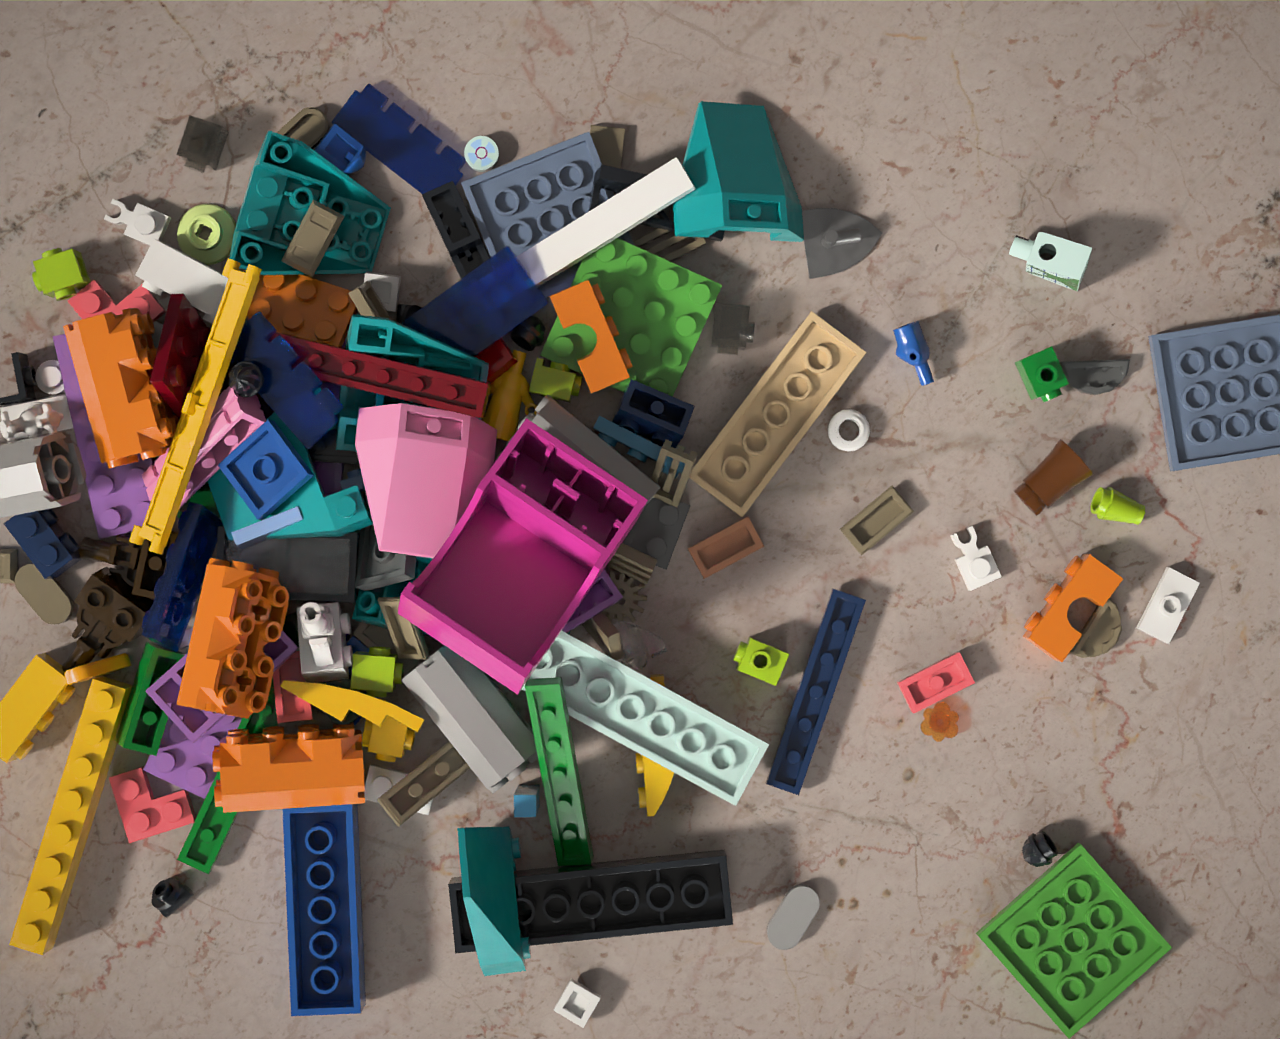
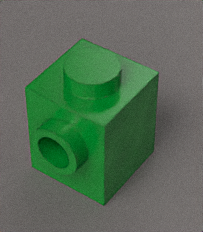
[1015,346,1069,403]

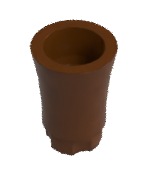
[1014,439,1093,516]

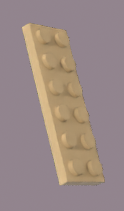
[689,311,867,518]

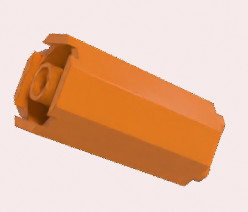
[63,308,179,469]
[176,558,289,719]
[212,722,365,813]

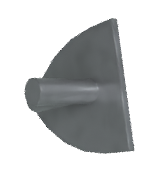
[802,208,882,279]

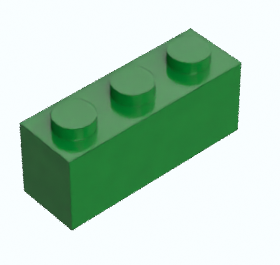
[115,642,185,756]

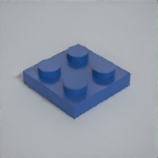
[218,420,314,520]

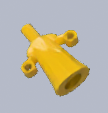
[482,350,537,441]

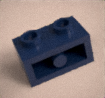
[612,379,695,448]
[4,508,82,579]

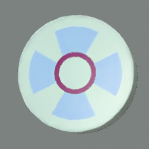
[464,136,499,172]

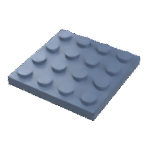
[461,132,634,312]
[1148,315,1280,472]

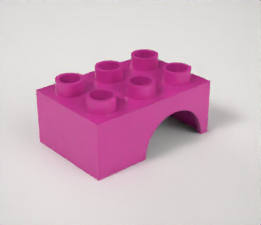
[398,418,648,695]

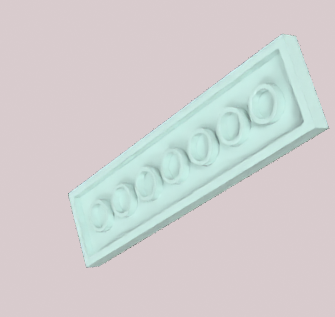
[522,631,769,806]

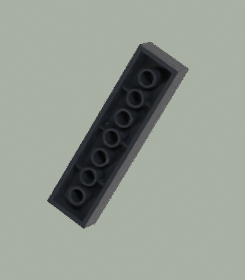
[448,849,733,954]

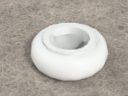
[828,409,870,452]

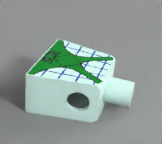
[1009,232,1092,291]

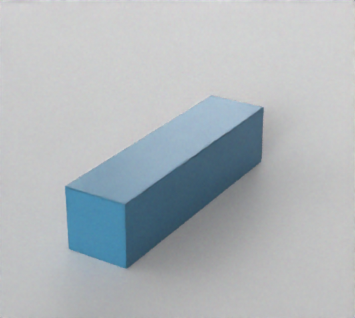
[514,785,540,817]

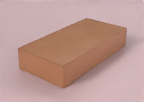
[688,516,765,579]

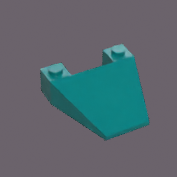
[208,388,373,541]
[457,826,531,976]

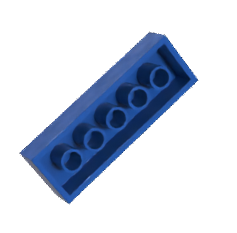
[282,804,366,1016]

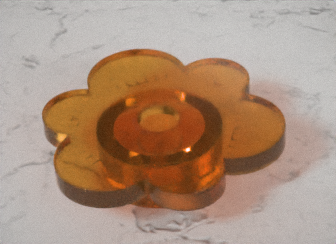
[920,702,959,742]

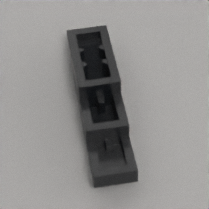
[422,180,512,325]

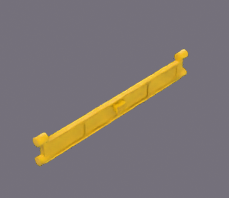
[129,258,262,555]

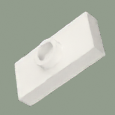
[1136,567,1200,644]

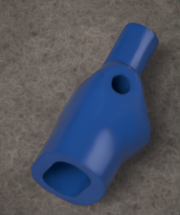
[893,321,934,386]

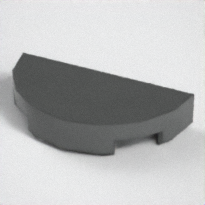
[1060,359,1130,395]

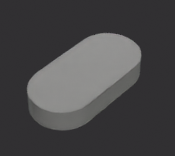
[767,884,820,950]

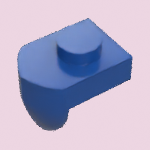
[314,124,367,175]

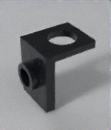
[0,352,37,407]

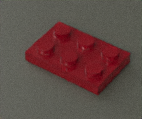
[150,293,211,420]

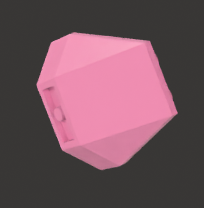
[355,403,497,558]

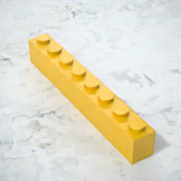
[9,676,132,955]

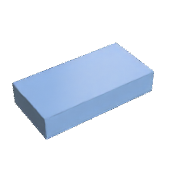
[231,506,303,550]

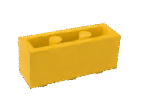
[0,653,76,763]

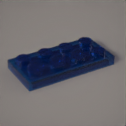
[401,246,549,357]
[142,501,223,652]

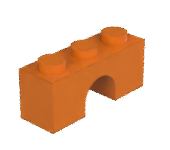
[549,279,633,394]
[1023,554,1123,662]

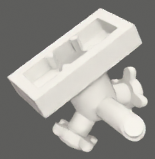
[0,393,73,443]

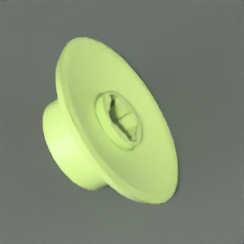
[177,204,236,265]

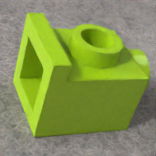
[529,357,583,403]

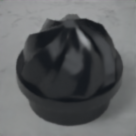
[510,315,546,351]
[229,362,264,397]
[1022,831,1058,867]

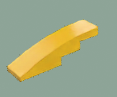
[280,680,425,732]

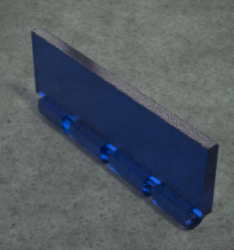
[331,83,466,194]
[231,312,344,449]

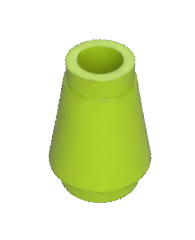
[1091,486,1145,525]

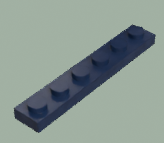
[765,588,866,795]

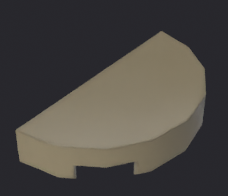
[1070,598,1122,658]

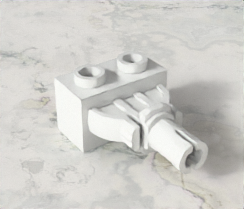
[297,602,353,683]

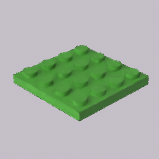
[540,238,722,396]
[976,843,1172,1039]

